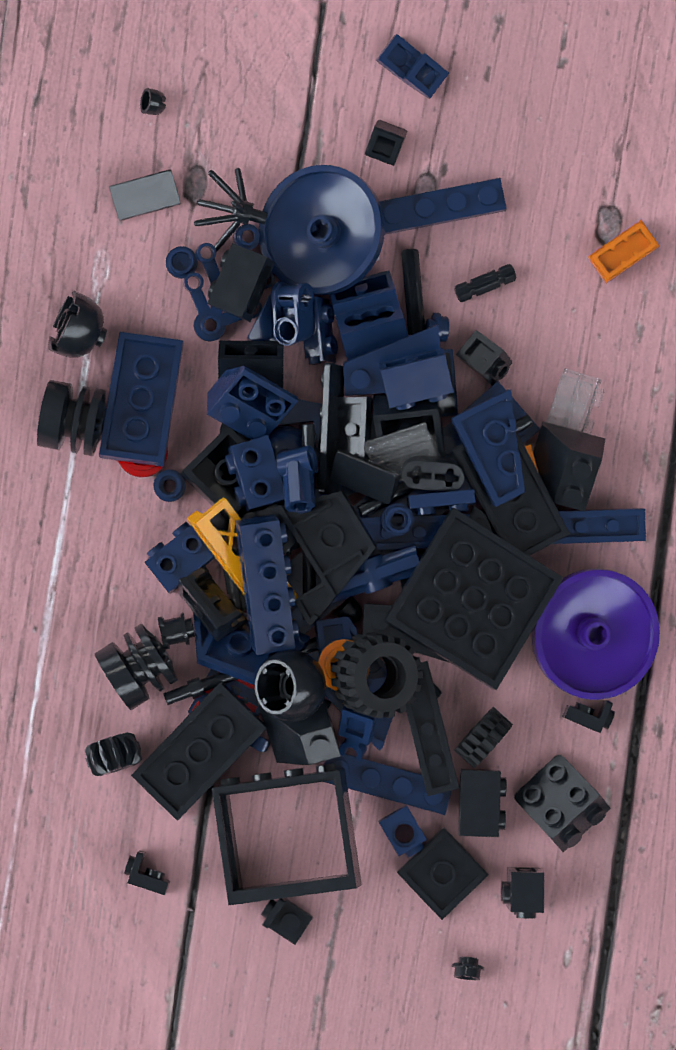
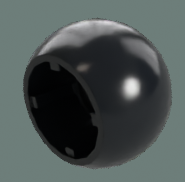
[255,650,326,722]

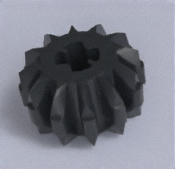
[85,732,142,776]

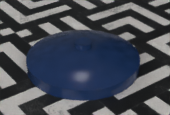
[259,165,385,295]

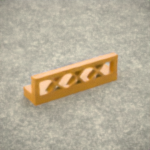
[186,497,299,599]

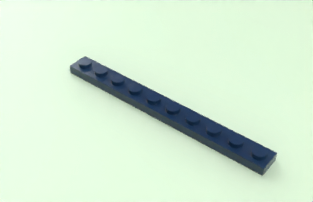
[360,508,646,550]

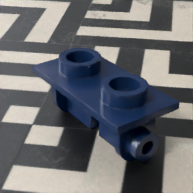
[303,297,338,365]

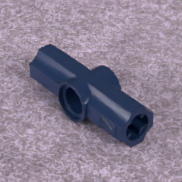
[332,544,422,603]

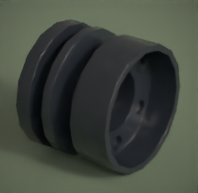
[37,380,106,457]
[95,623,178,710]

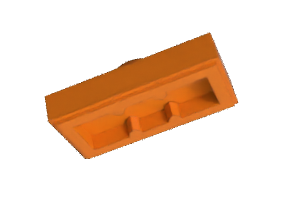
[588,220,660,284]

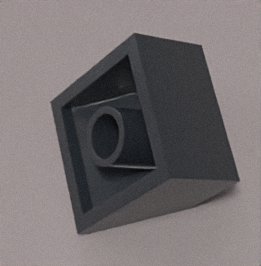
[373,394,446,470]
[533,421,606,512]

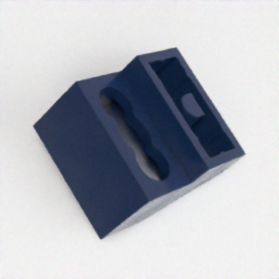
[329,270,408,360]

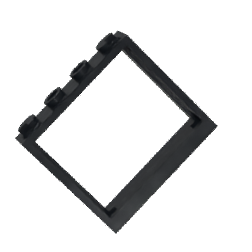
[212,763,362,906]

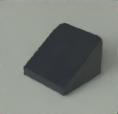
[364,120,408,166]

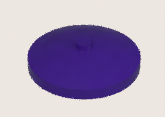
[531,569,660,700]

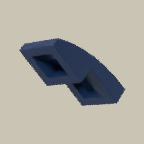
[376,34,449,99]

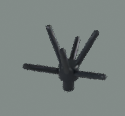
[194,168,268,252]

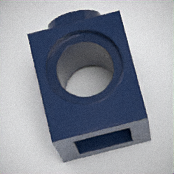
[378,804,427,858]

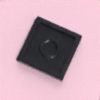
[397,827,489,920]

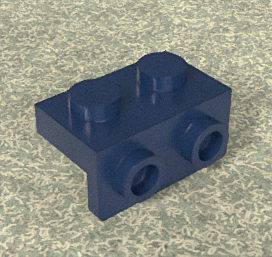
[407,474,476,516]

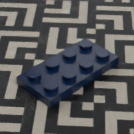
[99,332,184,467]

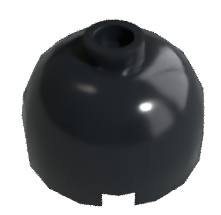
[48,291,107,358]

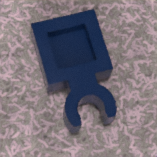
[338,706,377,761]

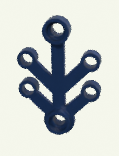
[183,224,275,342]

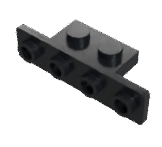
[317,363,373,494]

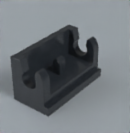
[179,566,246,642]

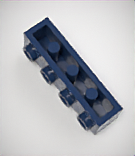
[235,514,299,655]

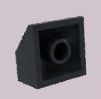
[258,698,341,765]

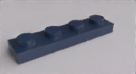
[379,178,507,235]
[324,754,452,815]

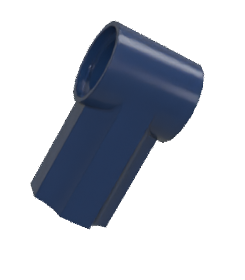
[277,445,318,514]

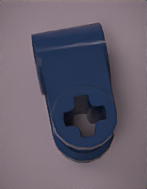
[271,281,315,346]

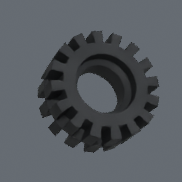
[454,707,513,768]

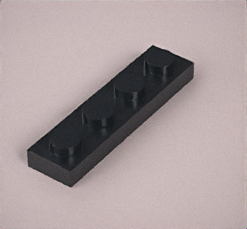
[405,661,459,796]

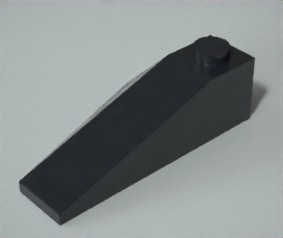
[181,426,297,554]

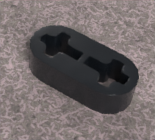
[402,456,464,492]

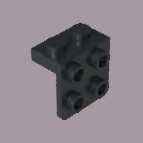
[514,755,611,852]

